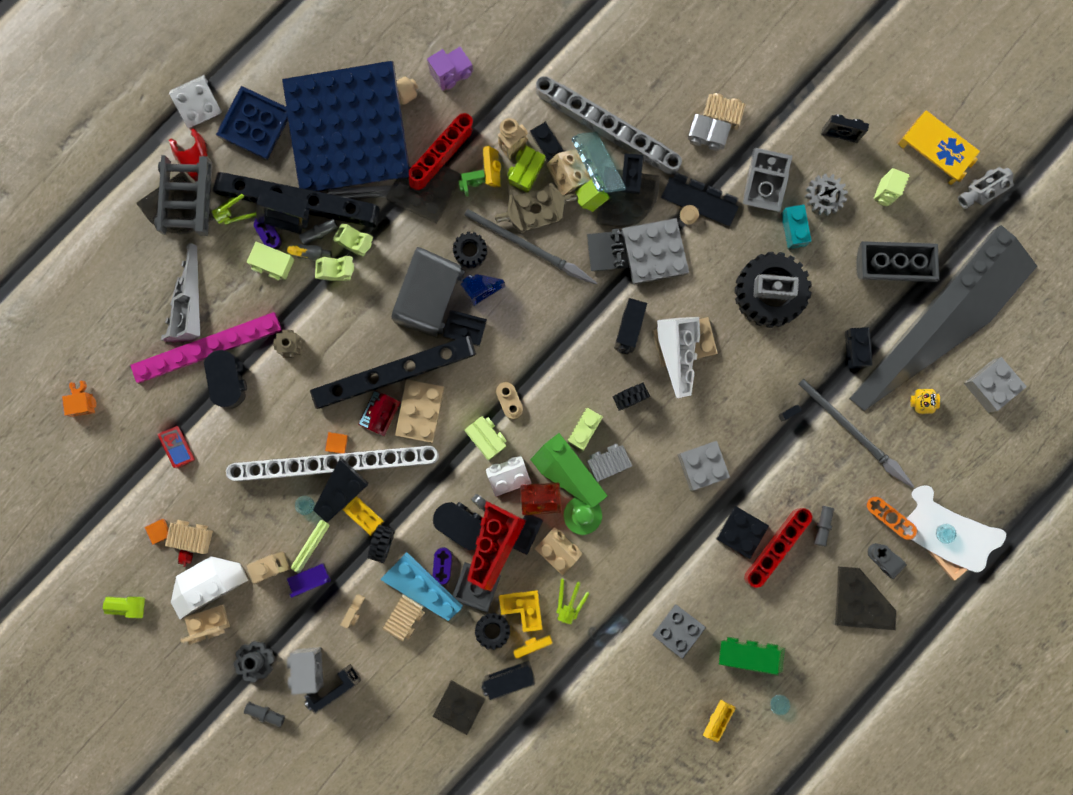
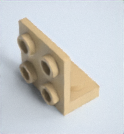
[547,147,601,196]
[180,604,230,645]

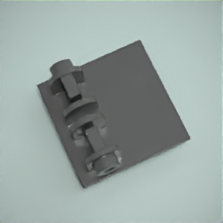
[587,229,629,271]
[653,604,706,659]

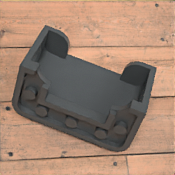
[391,247,465,338]

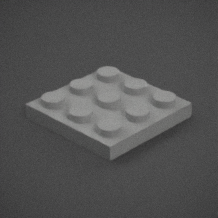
[621,218,689,285]

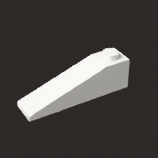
[657,317,700,398]

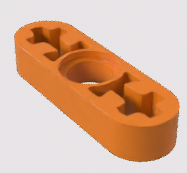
[867,497,918,540]

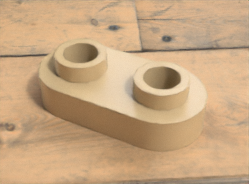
[496,382,523,419]

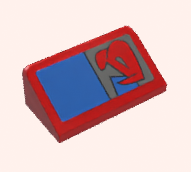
[157,426,195,469]

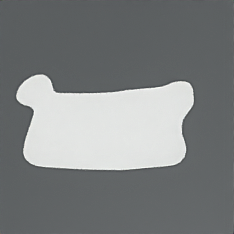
[902,485,1006,572]

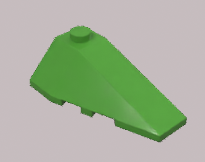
[530,433,608,508]

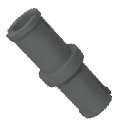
[299,218,339,245]
[814,506,835,547]
[244,701,286,728]

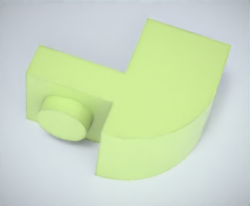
[332,224,373,257]
[315,256,354,281]

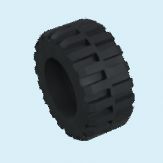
[734,252,812,328]

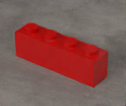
[467,501,526,591]

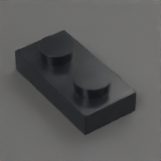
[530,121,564,162]
[621,153,644,194]
[513,512,544,555]

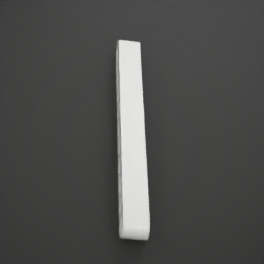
[226,446,439,481]

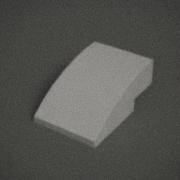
[743,148,793,212]

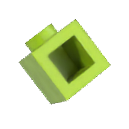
[576,178,610,212]

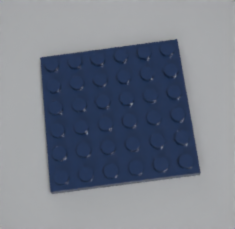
[282,61,410,191]

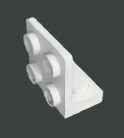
[169,75,221,128]

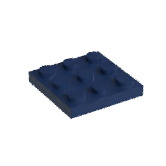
[216,86,288,160]

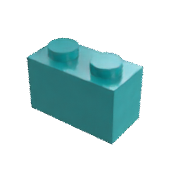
[781,204,812,249]

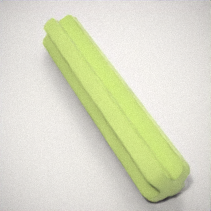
[291,520,330,573]

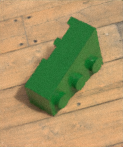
[718,637,785,675]

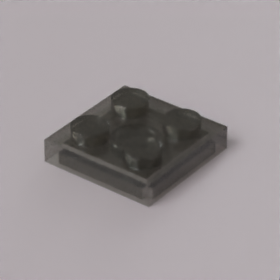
[432,680,486,735]

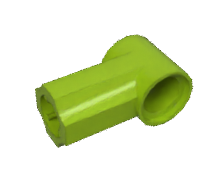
[103,596,145,618]

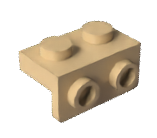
[534,527,582,576]

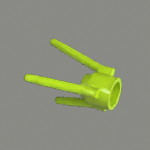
[212,194,256,225]
[556,578,589,624]

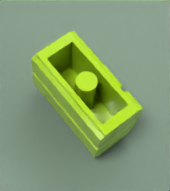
[507,146,546,192]

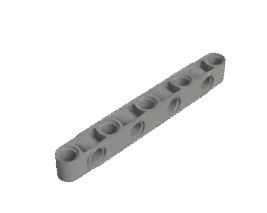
[536,76,682,175]

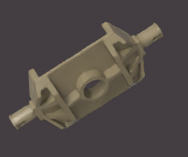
[495,183,577,233]

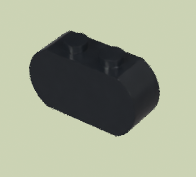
[204,350,247,409]
[433,502,482,550]

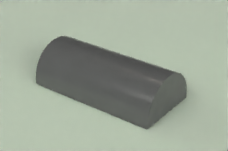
[856,241,939,282]

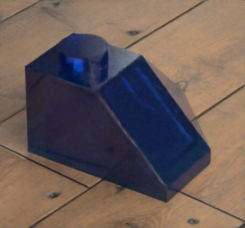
[461,274,505,306]

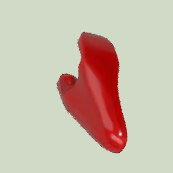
[169,128,207,182]

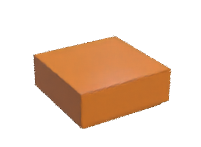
[325,432,348,454]
[145,519,169,545]

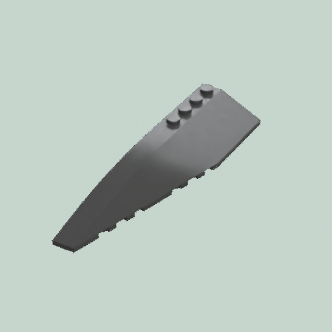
[849,225,1037,411]

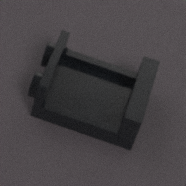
[304,664,361,714]

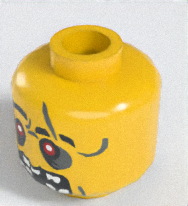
[910,389,940,414]

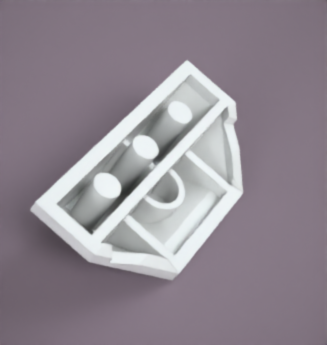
[171,556,249,619]

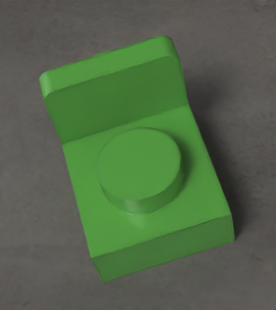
[459,170,485,196]

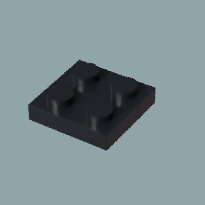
[821,114,869,143]
[716,506,769,559]

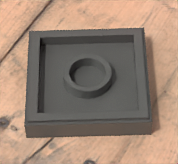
[453,562,501,612]

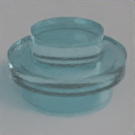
[295,496,315,515]
[936,524,956,543]
[770,695,790,715]

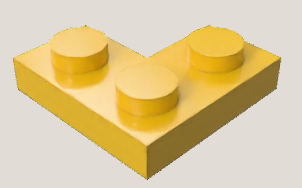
[499,590,542,632]

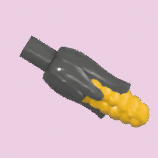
[287,244,332,260]

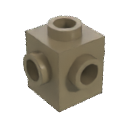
[274,330,303,358]

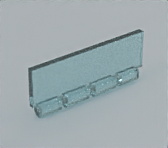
[571,132,626,193]

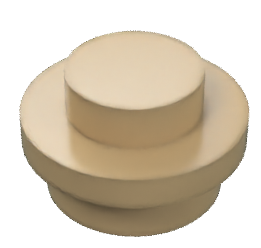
[500,118,519,138]
[680,205,699,224]

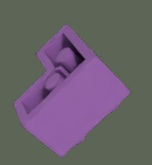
[427,47,473,91]

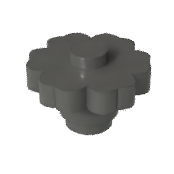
[234,641,275,682]

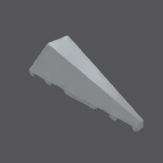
[161,243,200,342]

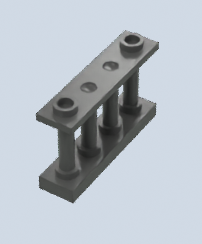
[154,155,212,236]

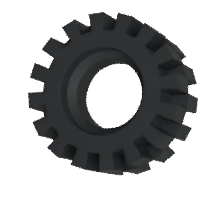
[453,232,487,268]
[612,382,650,411]
[368,525,394,563]
[475,613,510,650]

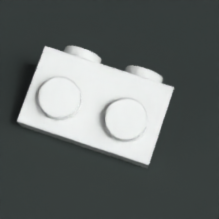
[486,456,532,497]

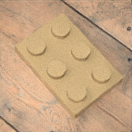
[652,317,718,368]
[395,379,444,443]

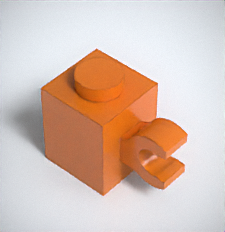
[62,380,96,417]

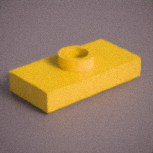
[483,146,501,188]
[342,496,385,536]
[513,634,552,659]
[703,700,736,743]

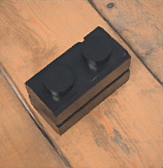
[845,327,873,369]

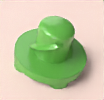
[563,497,602,535]

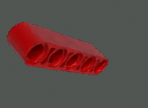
[409,113,473,190]
[744,508,812,588]

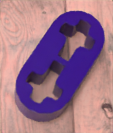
[254,219,282,250]
[433,547,452,585]

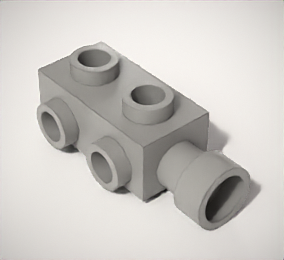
[958,167,1014,209]

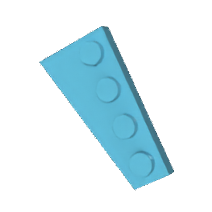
[380,552,463,621]

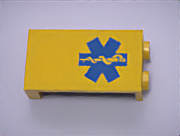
[898,110,980,185]

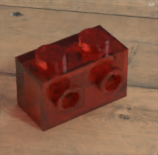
[521,483,561,515]

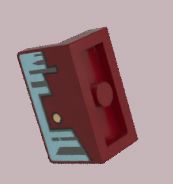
[359,391,401,437]

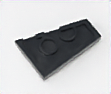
[313,457,368,523]

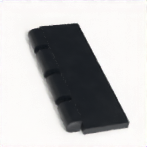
[661,172,739,227]

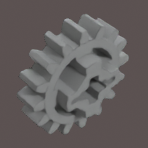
[805,174,848,216]

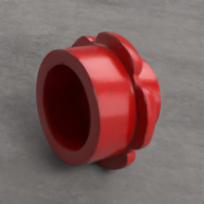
[178,550,193,567]

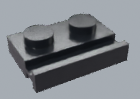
[443,310,487,347]

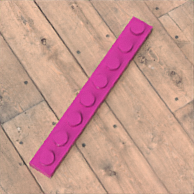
[130,312,282,383]

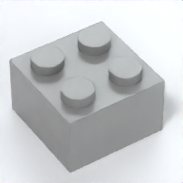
[964,357,1027,413]
[678,441,730,491]
[287,647,323,694]

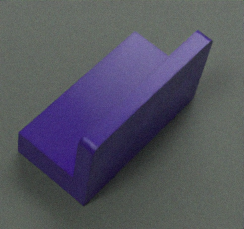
[287,563,331,598]

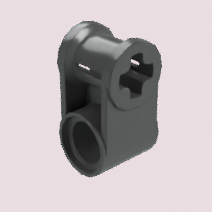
[867,543,907,579]

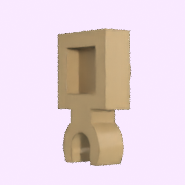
[341,594,365,629]

